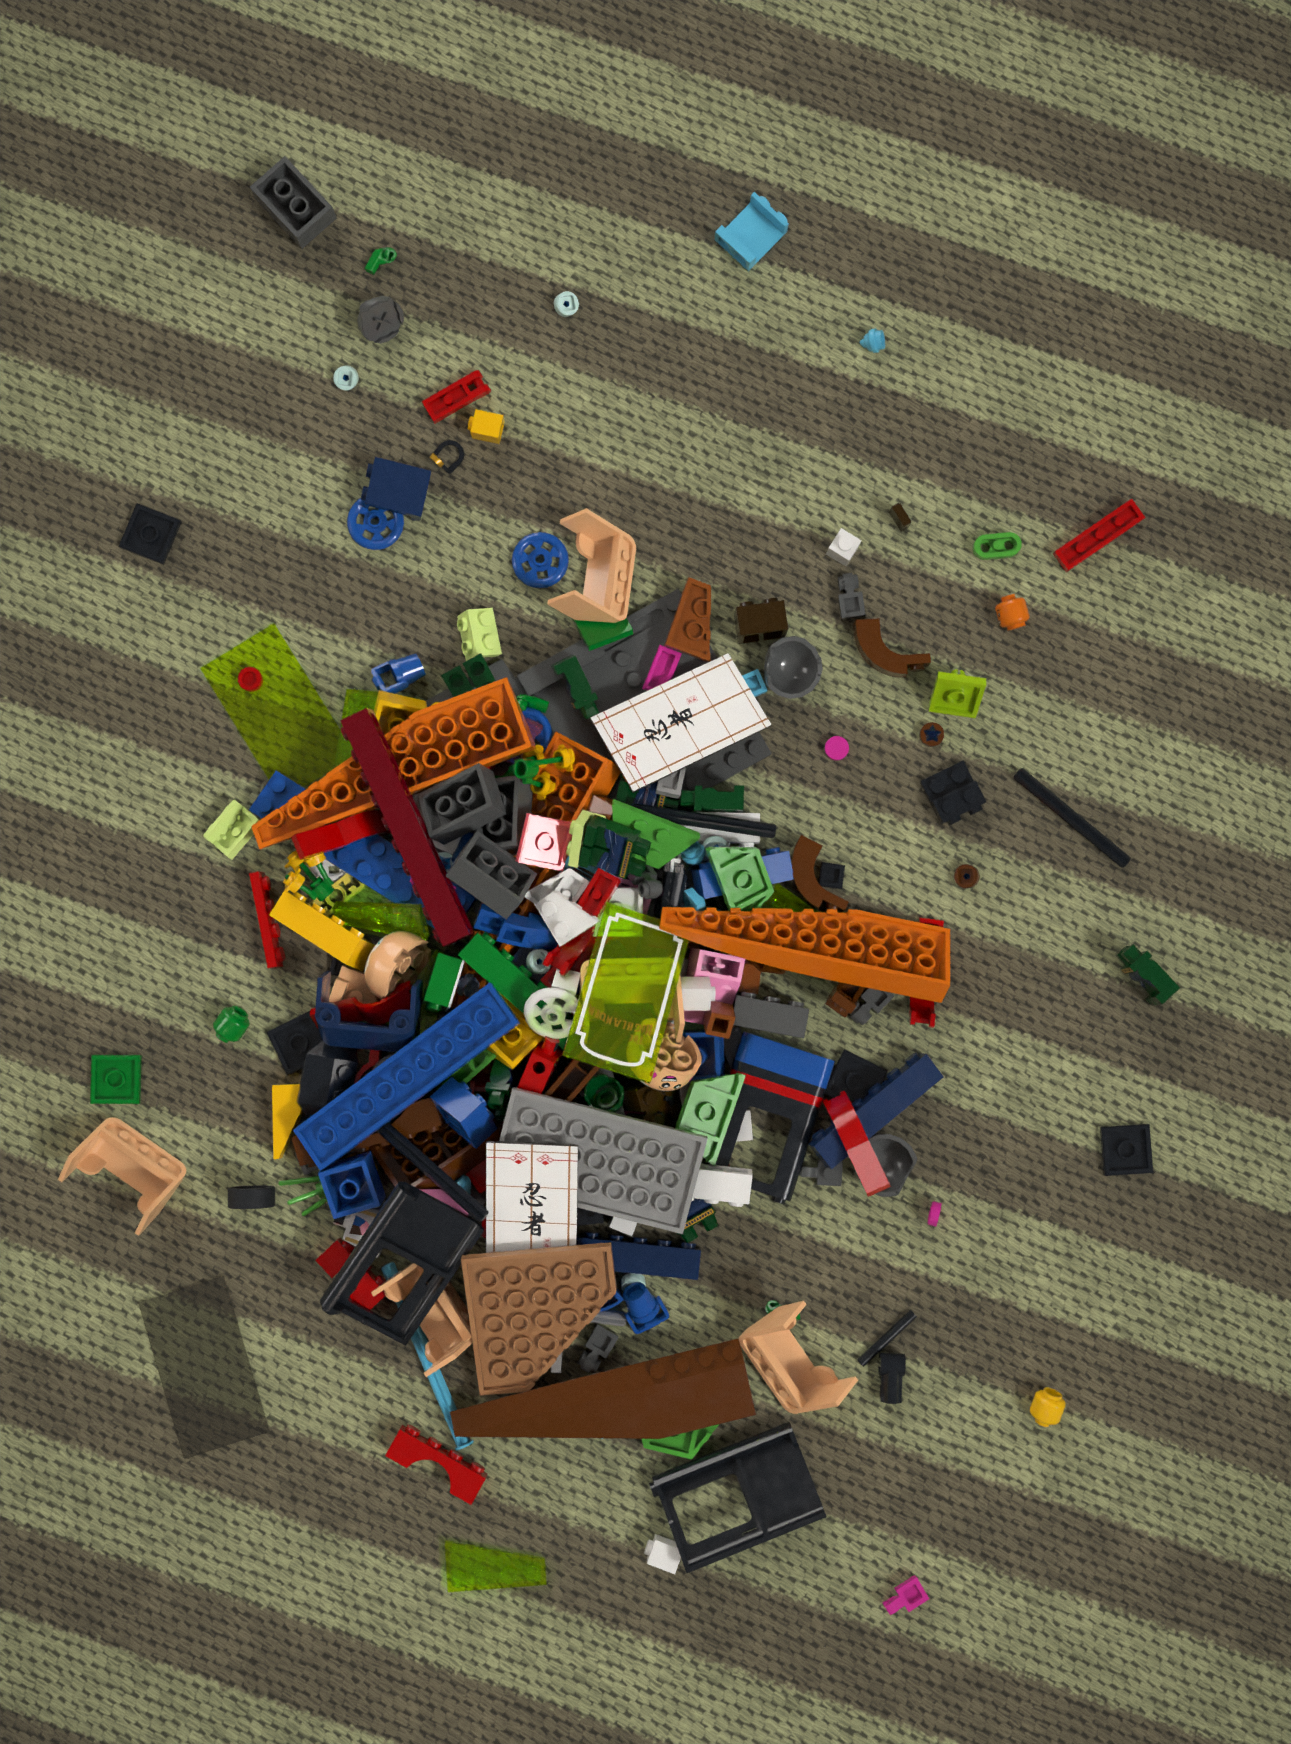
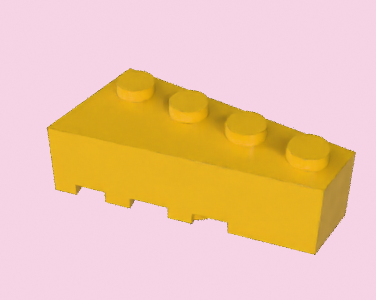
[269,892,375,972]

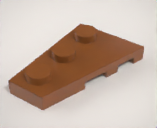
[664,577,711,662]

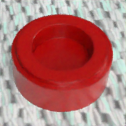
[238,667,263,692]

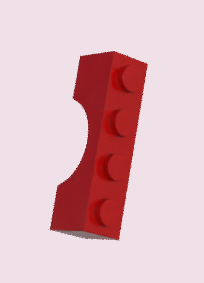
[385,1425,488,1505]

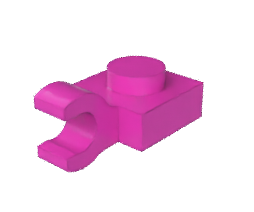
[882,1575,929,1615]

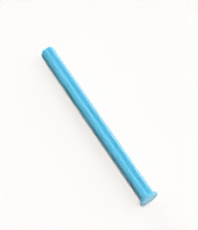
[381,1262,474,1451]

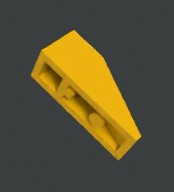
[272,1084,303,1159]

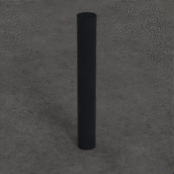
[857,1309,917,1367]

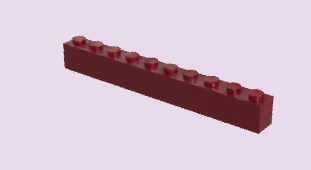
[340,708,475,946]

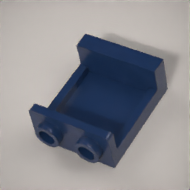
[361,457,431,521]

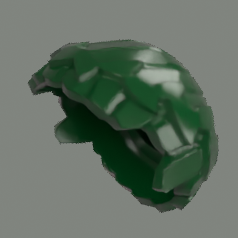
[584,1074,624,1112]

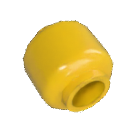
[1030,1387,1066,1427]

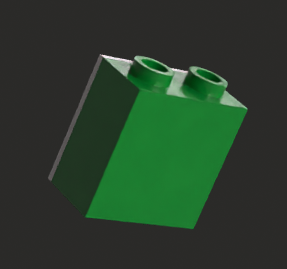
[422,953,464,1014]

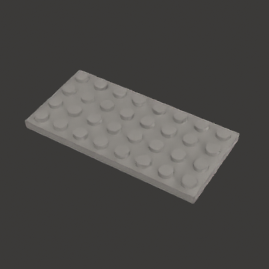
[499,1087,708,1234]

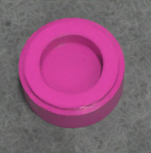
[824,736,849,761]
[927,1201,942,1227]

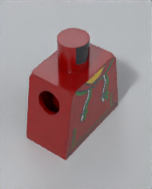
[517,1036,563,1094]

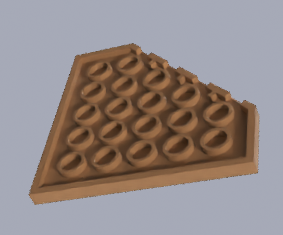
[461,1242,617,1396]

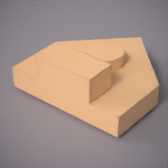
[329,965,379,1004]

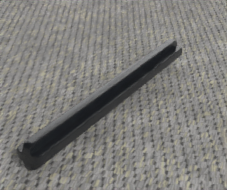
[1013,768,1131,868]
[633,803,776,838]
[377,1122,489,1222]

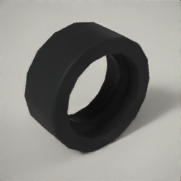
[228,1185,275,1209]

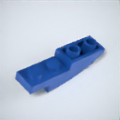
[473,904,558,949]

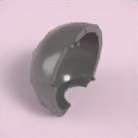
[764,636,823,699]
[856,1134,917,1197]

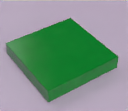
[572,618,633,651]
[90,1055,142,1104]

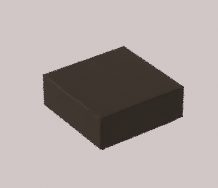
[889,503,911,532]

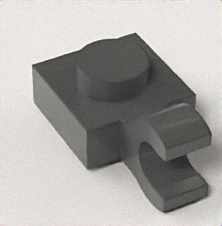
[799,1160,843,1186]

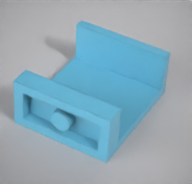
[715,192,789,271]

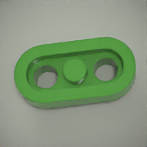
[973,532,1022,560]

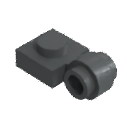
[838,572,865,620]
[627,864,663,899]
[849,988,894,1025]
[577,1323,619,1373]

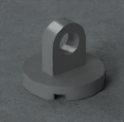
[357,296,404,344]

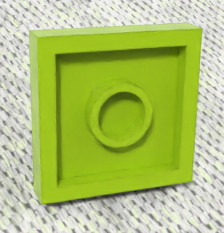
[928,669,986,718]

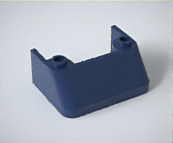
[315,971,423,1052]

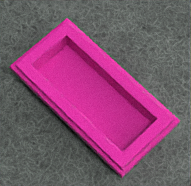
[642,645,682,691]

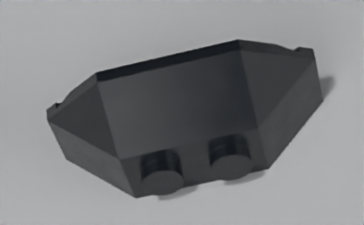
[297,1040,358,1119]

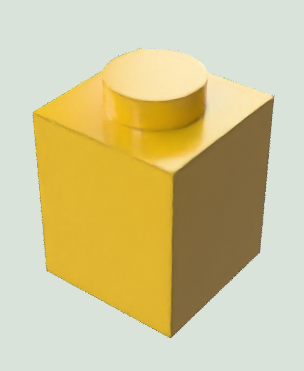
[468,409,505,444]

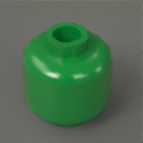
[213,1006,250,1043]

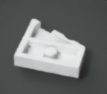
[525,868,590,904]
[534,891,600,946]

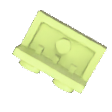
[457,608,502,661]
[203,800,260,860]
[566,810,606,868]

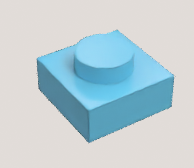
[742,669,768,697]
[683,888,706,911]

